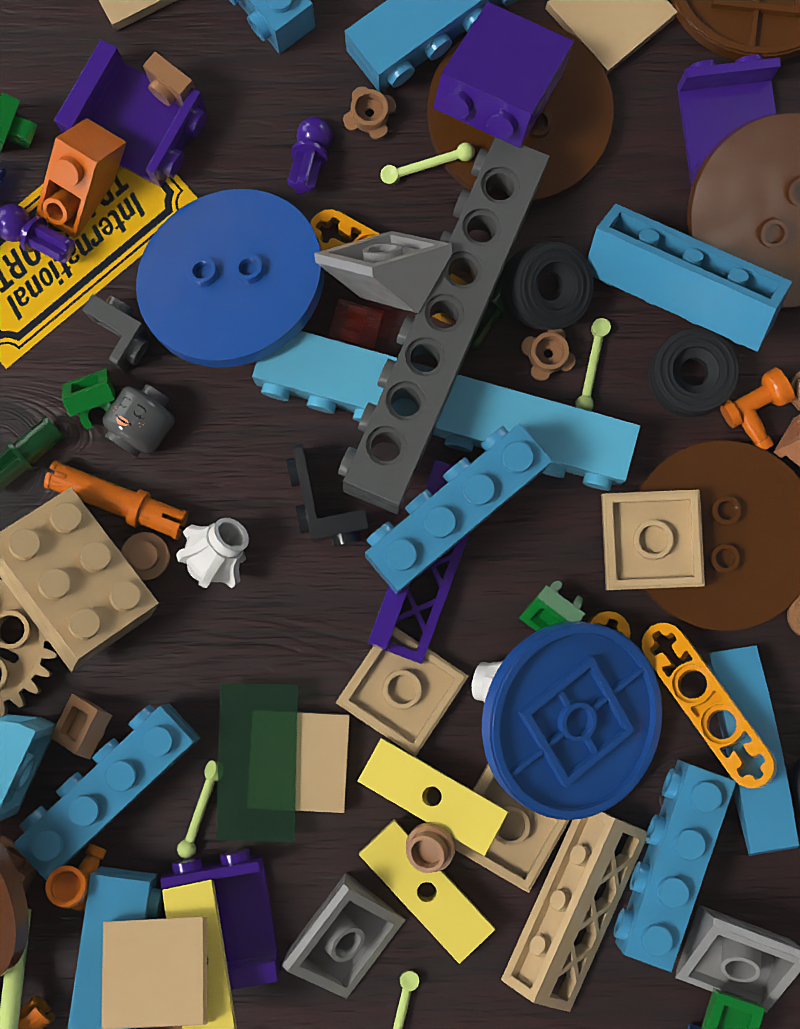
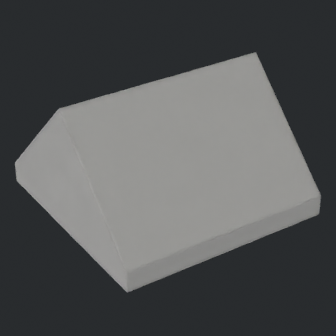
[314,231,452,313]
[282,873,405,999]
[675,905,800,1012]

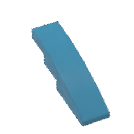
[707,645,799,856]

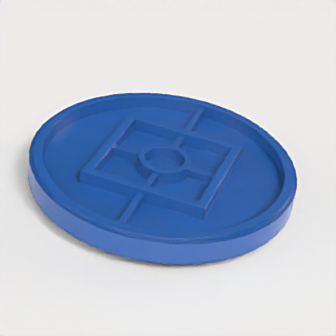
[136,189,325,367]
[482,621,663,820]

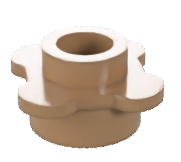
[343,87,396,139]
[521,329,576,381]

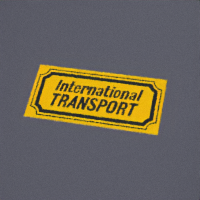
[0,166,198,369]

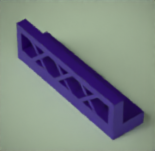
[368,460,470,664]

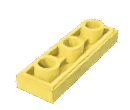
[358,738,510,856]
[359,819,495,964]
[162,880,237,1029]

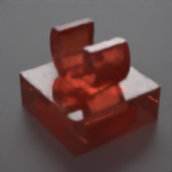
[327,299,384,351]

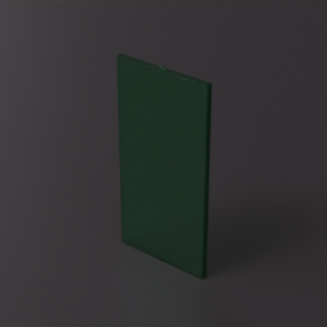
[216,683,298,843]

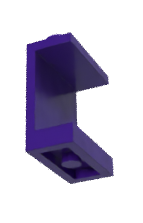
[54,39,207,187]
[677,54,781,188]
[160,849,281,990]

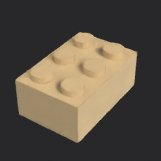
[0,487,159,672]

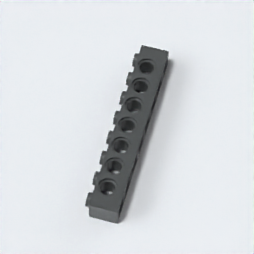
[338,137,550,515]

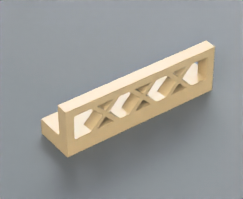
[501,812,647,1012]

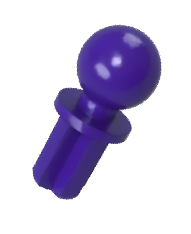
[287,117,334,195]
[0,204,76,263]

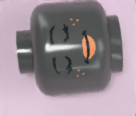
[103,384,175,458]

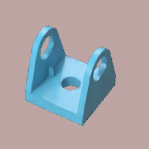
[0,714,56,821]

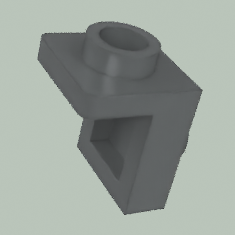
[82,294,149,372]

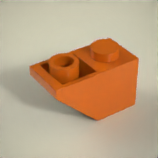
[35,118,127,239]

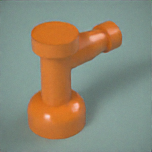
[719,367,795,450]
[45,843,107,911]

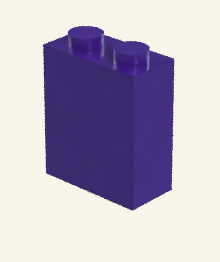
[433,2,574,148]

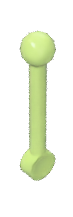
[380,143,475,185]
[575,318,611,411]
[177,760,224,859]
[393,969,419,1029]

